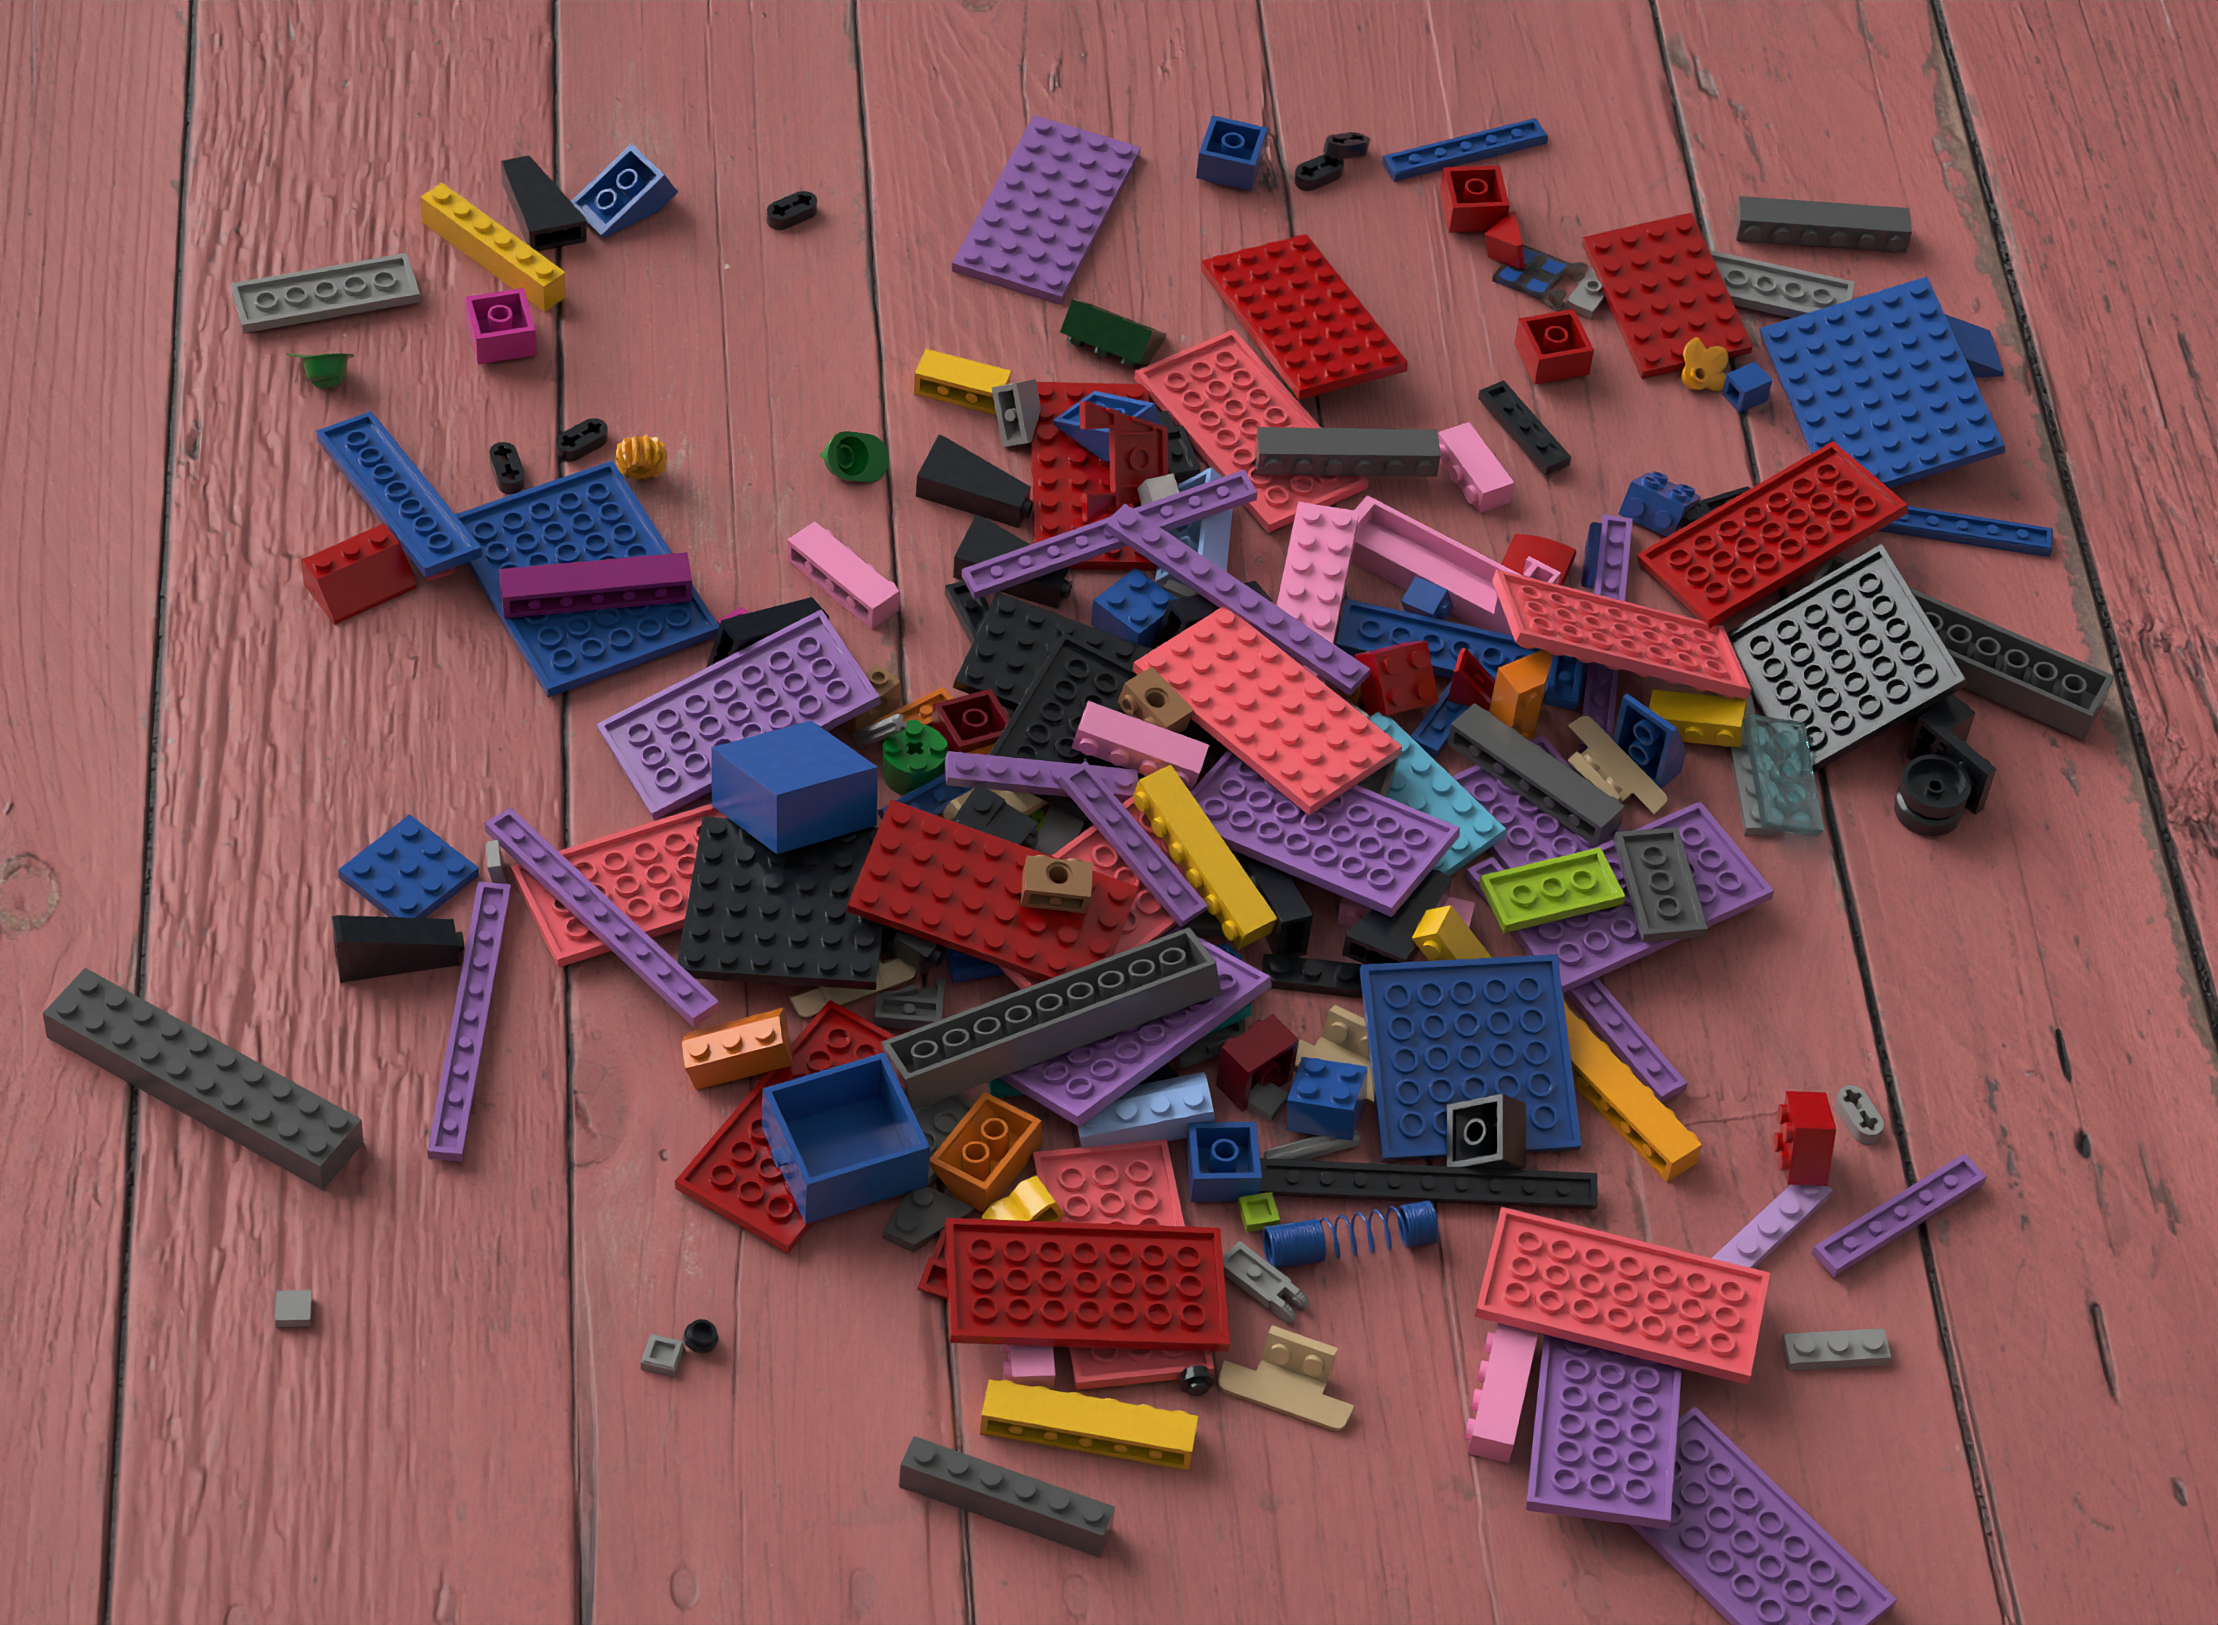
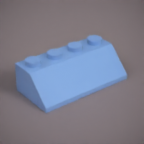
[1155,467,1233,586]
[1078,1072,1215,1148]

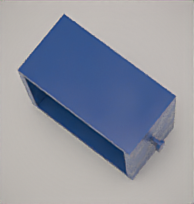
[711,721,878,854]
[762,1052,930,1224]

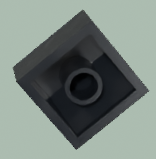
[1447,1094,1526,1170]

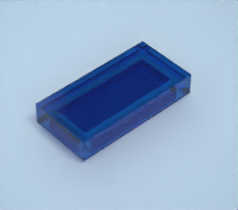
[1581,522,1602,588]

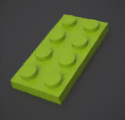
[1479,847,1626,933]

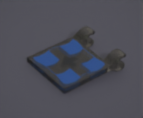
[1492,244,1588,311]

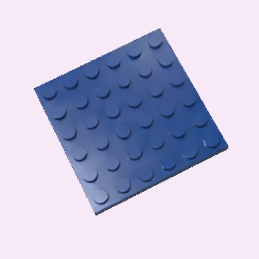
[1360,954,1582,1162]

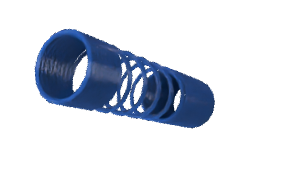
[1262,1200,1439,1269]

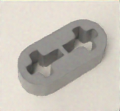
[1835,1085,1884,1144]

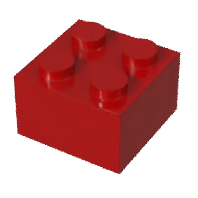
[1439,165,1510,233]
[1514,309,1594,385]
[1355,641,1439,716]
[1773,1091,1837,1186]

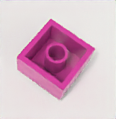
[464,288,537,364]

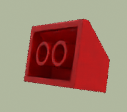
[301,523,417,625]

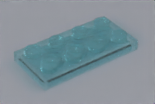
[1743,714,1824,836]

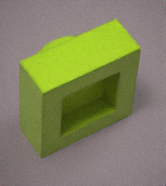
[1238,1192,1280,1233]

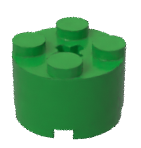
[882,720,947,796]

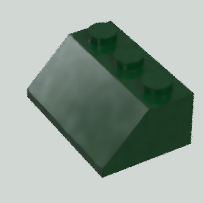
[1059,299,1167,368]

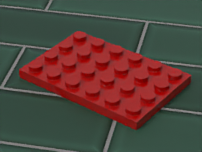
[1582,212,1753,379]

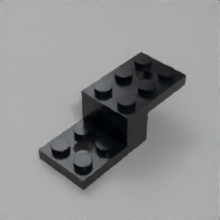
[1906,694,1996,815]

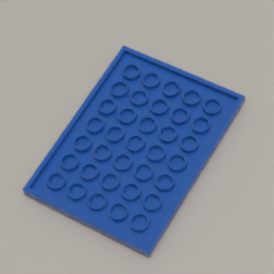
[1759,276,2005,489]
[455,460,719,697]

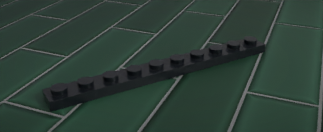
[1259,1158,1598,1209]

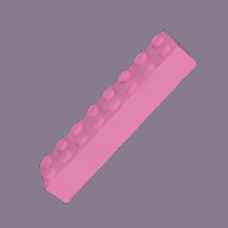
[1277,502,1359,686]

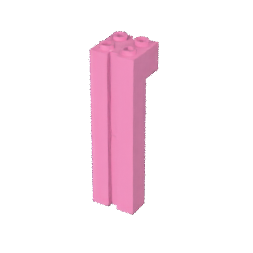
[1351,495,1561,636]

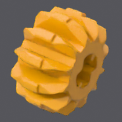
[616,435,667,481]

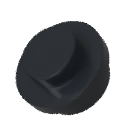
[683,1319,719,1353]
[1179,1365,1214,1396]

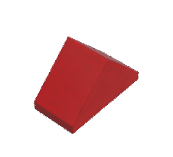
[1485,211,1526,269]
[1448,648,1495,711]

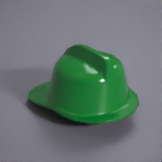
[286,353,354,388]
[820,431,889,482]

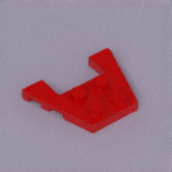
[1080,401,1169,522]

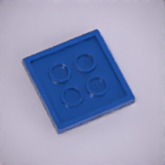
[338,814,479,918]

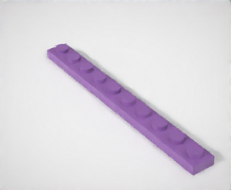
[962,470,1257,600]
[1105,504,1370,696]
[1578,514,1632,752]
[485,807,719,1027]
[1466,857,1687,1103]
[428,881,511,1162]

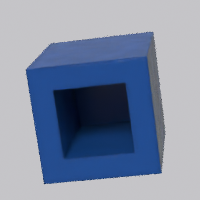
[1722,362,1773,413]
[1401,576,1453,620]

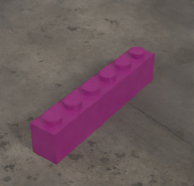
[499,552,692,618]

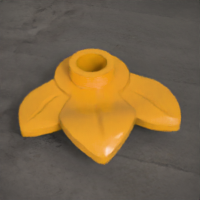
[1682,337,1728,392]

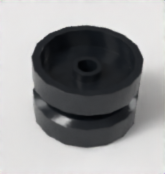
[1894,754,1971,836]

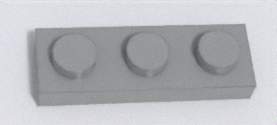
[1781,1328,1891,1370]

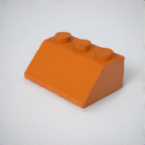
[1489,650,1553,741]
[681,1008,793,1090]
[929,1092,1042,1213]

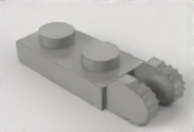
[1223,1241,1310,1324]

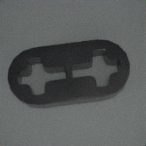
[1323,132,1370,159]
[1294,154,1344,191]
[767,191,817,230]
[556,418,608,462]
[489,442,525,494]

